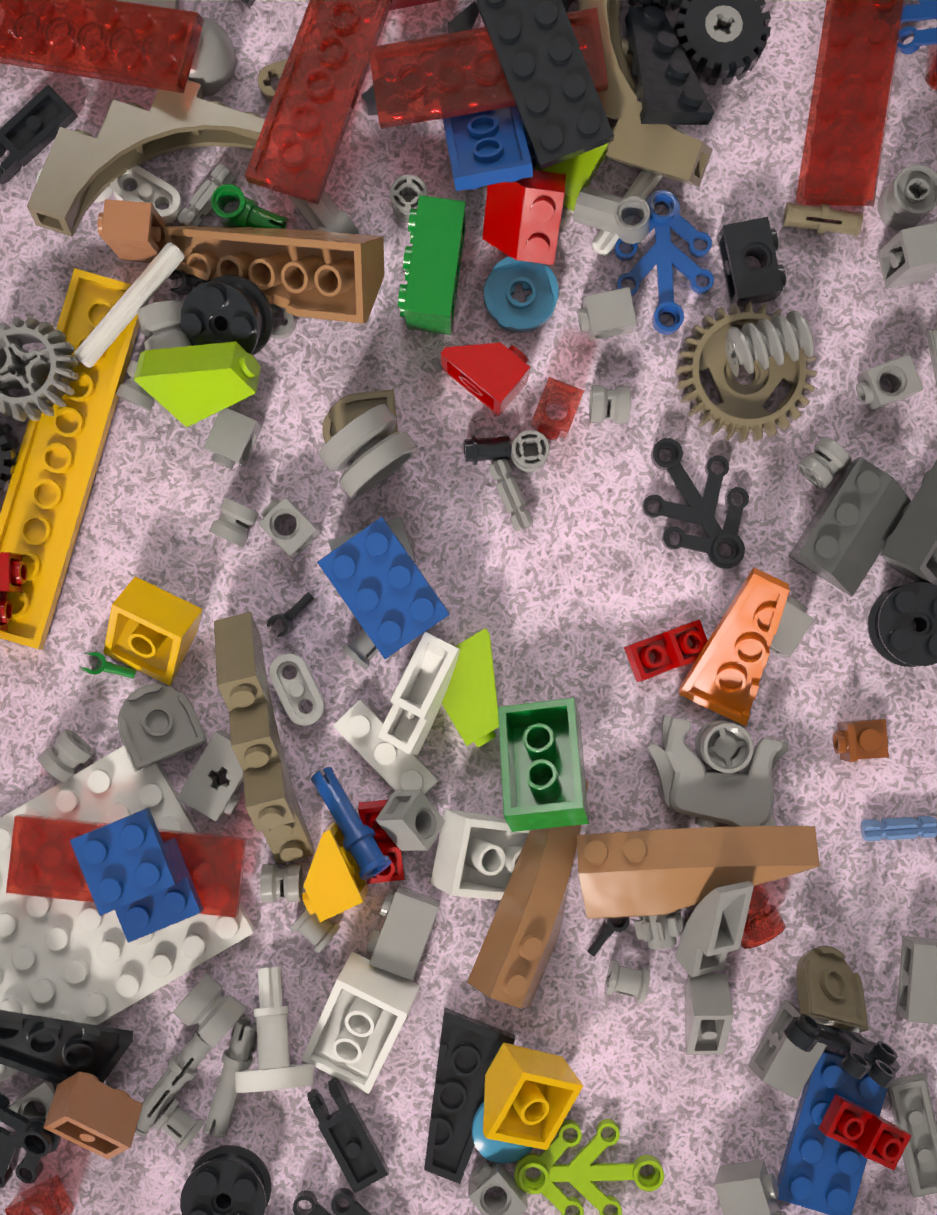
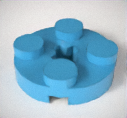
[484,257,559,333]

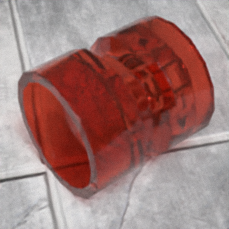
[741,883,786,949]

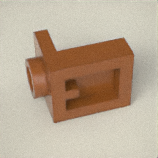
[832,719,889,762]

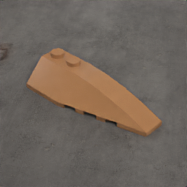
[164,226,385,324]
[467,780,589,1009]
[576,826,820,919]

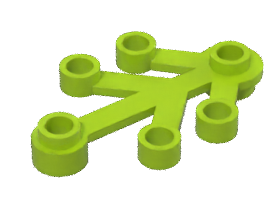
[514,1119,664,1215]

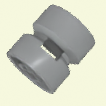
[878,165,937,230]
[138,301,192,350]
[695,720,753,773]
[172,973,246,1048]

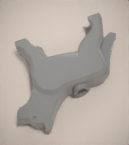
[646,715,789,827]

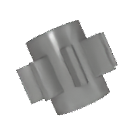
[634,912,684,949]

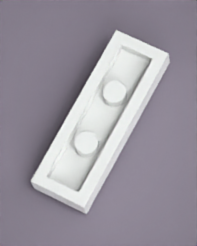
[333,699,439,795]

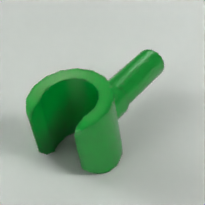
[80,651,136,679]

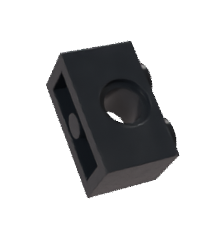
[717,217,786,307]

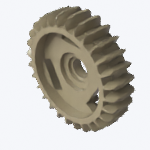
[675,301,818,443]

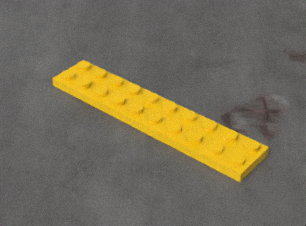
[0,268,147,649]

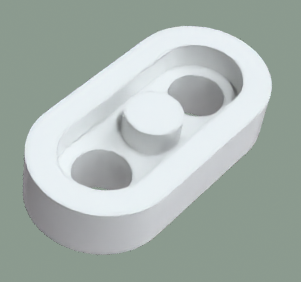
[110,165,182,224]
[269,654,325,726]

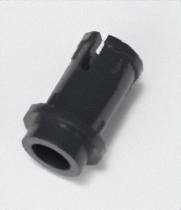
[463,435,511,465]

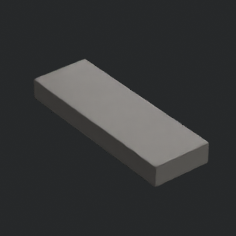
[887,1073,937,1198]

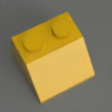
[103,576,203,686]
[302,821,369,922]
[483,1042,584,1150]

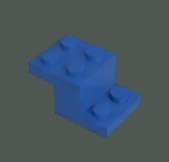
[70,807,204,943]

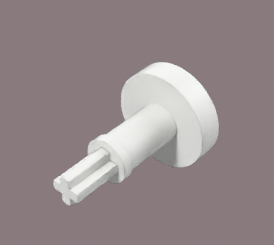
[235,967,314,1093]

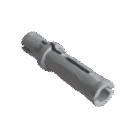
[203,1017,257,1138]
[135,1029,212,1137]

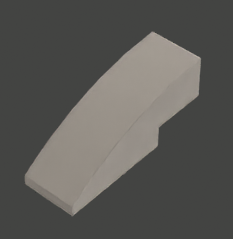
[675,881,754,977]

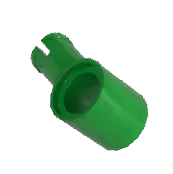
[211,184,288,229]

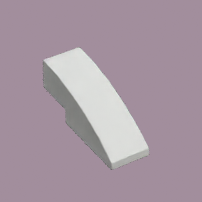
[377,632,461,755]

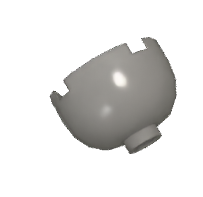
[160,15,237,97]

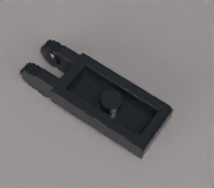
[0,85,78,185]
[307,1077,389,1193]

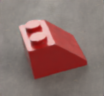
[482,170,566,265]
[440,342,531,416]

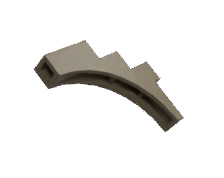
[569,0,713,187]
[27,73,271,237]
[214,612,314,864]

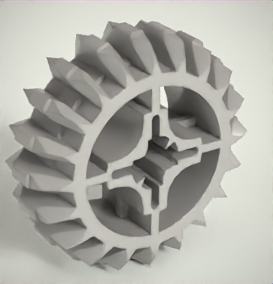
[0,317,80,422]

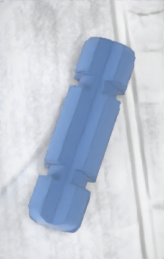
[860,816,937,841]

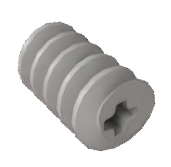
[725,310,814,377]

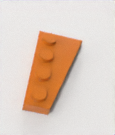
[679,567,790,727]

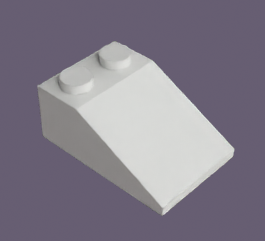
[430,809,530,900]
[301,951,420,1094]

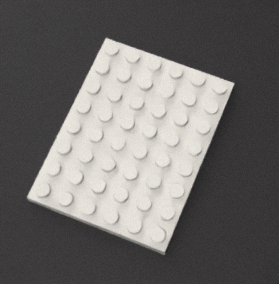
[0,746,256,1082]

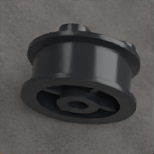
[181,275,273,355]
[867,582,937,667]
[180,1145,272,1215]

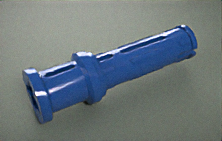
[311,767,392,880]

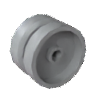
[318,404,418,499]

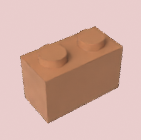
[97,199,168,263]
[43,1071,143,1159]

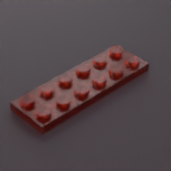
[0,0,205,93]
[244,0,393,205]
[796,0,905,206]
[368,8,608,129]
[6,814,247,918]

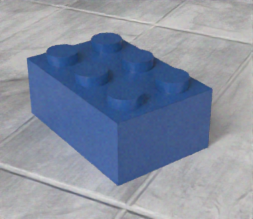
[317,517,450,659]

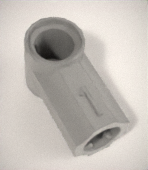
[290,179,360,234]
[573,187,650,244]

